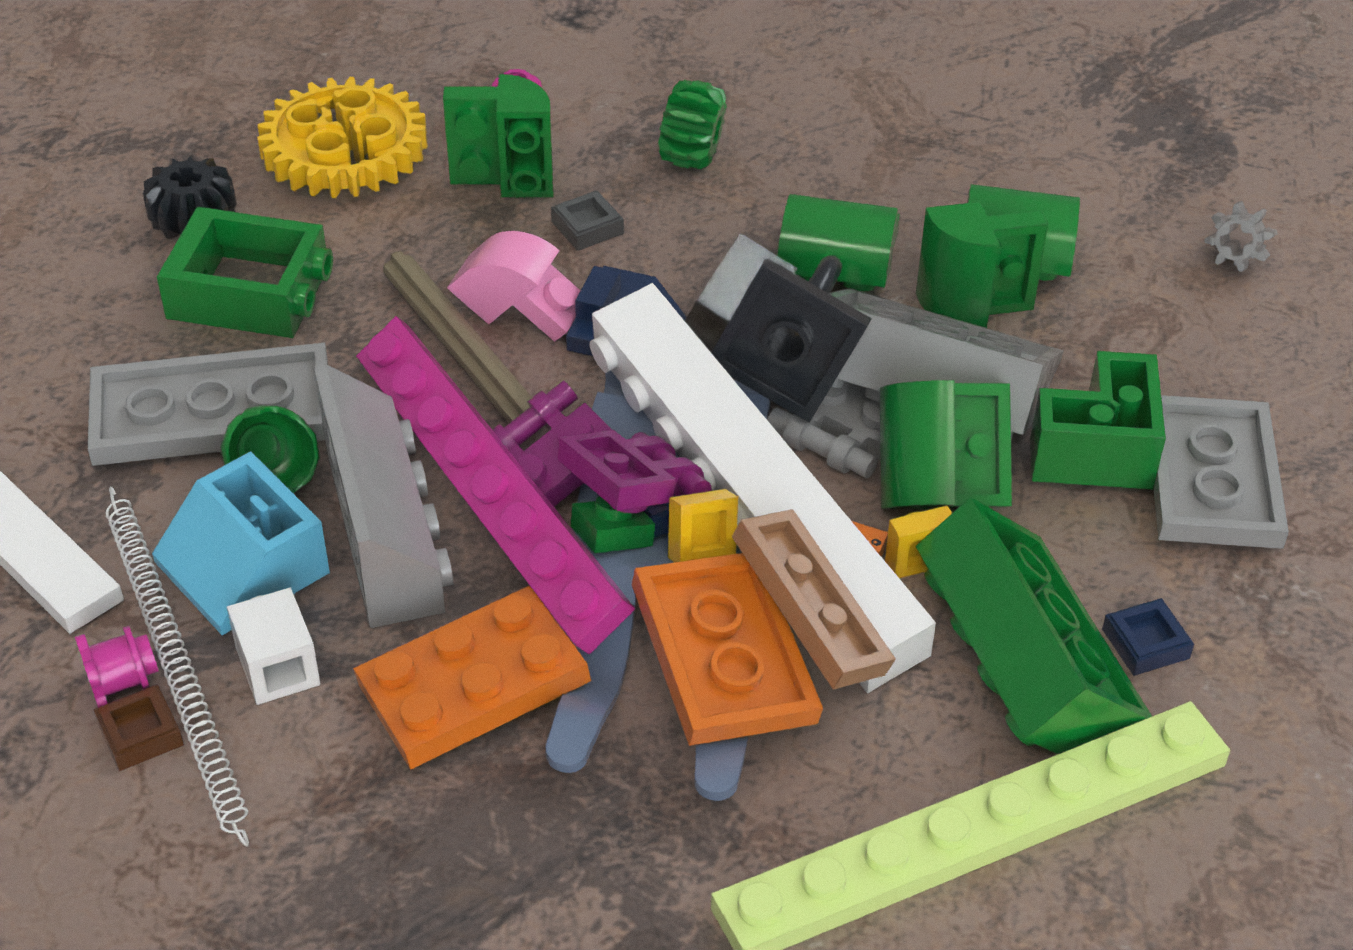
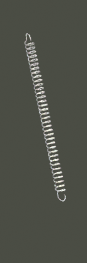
[106,486,249,847]

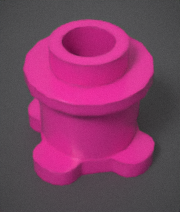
[75,626,159,707]

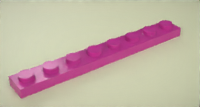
[356,316,636,655]

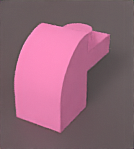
[447,231,581,342]

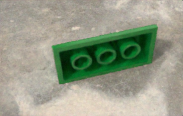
[916,497,1152,754]

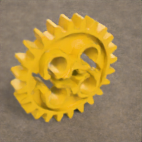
[257,77,428,198]

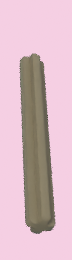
[383,251,532,423]

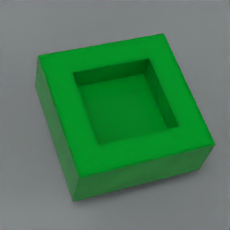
[570,496,655,553]

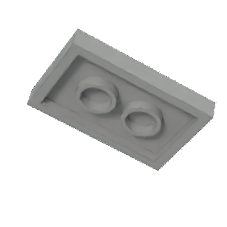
[1153,395,1289,549]

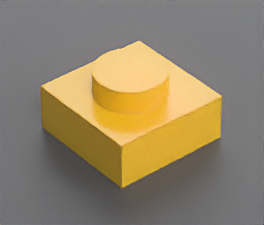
[668,489,738,562]
[885,505,952,578]

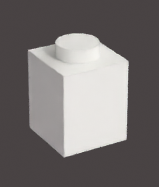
[227,587,321,705]

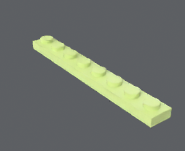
[711,701,1230,950]

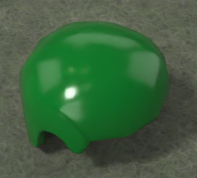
[220,405,320,494]

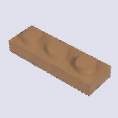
[732,509,896,690]

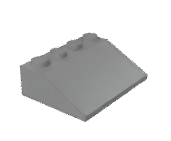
[829,288,1064,439]

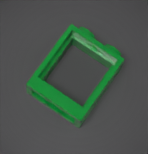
[157,207,333,338]

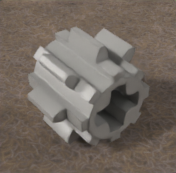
[1204,201,1278,272]

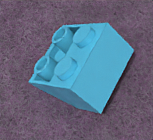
[152,451,330,635]

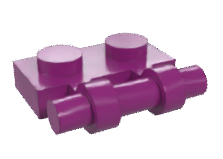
[492,380,612,506]
[557,430,712,513]

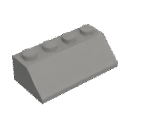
[314,364,453,628]

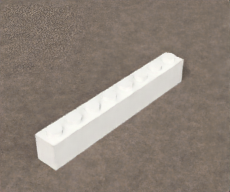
[590,283,936,694]

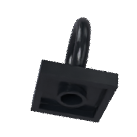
[712,255,872,423]

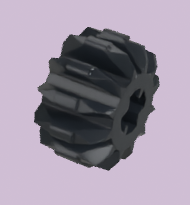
[143,155,237,239]

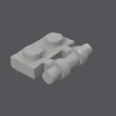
[767,381,880,478]

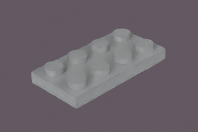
[88,342,328,466]

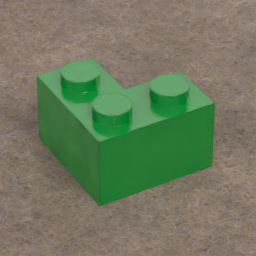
[1030,351,1166,490]

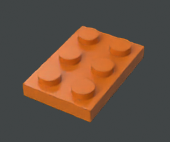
[631,553,823,746]
[353,585,591,770]

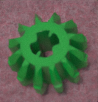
[658,80,727,170]

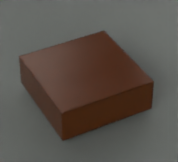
[93,684,184,771]

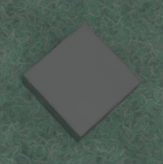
[551,190,624,251]

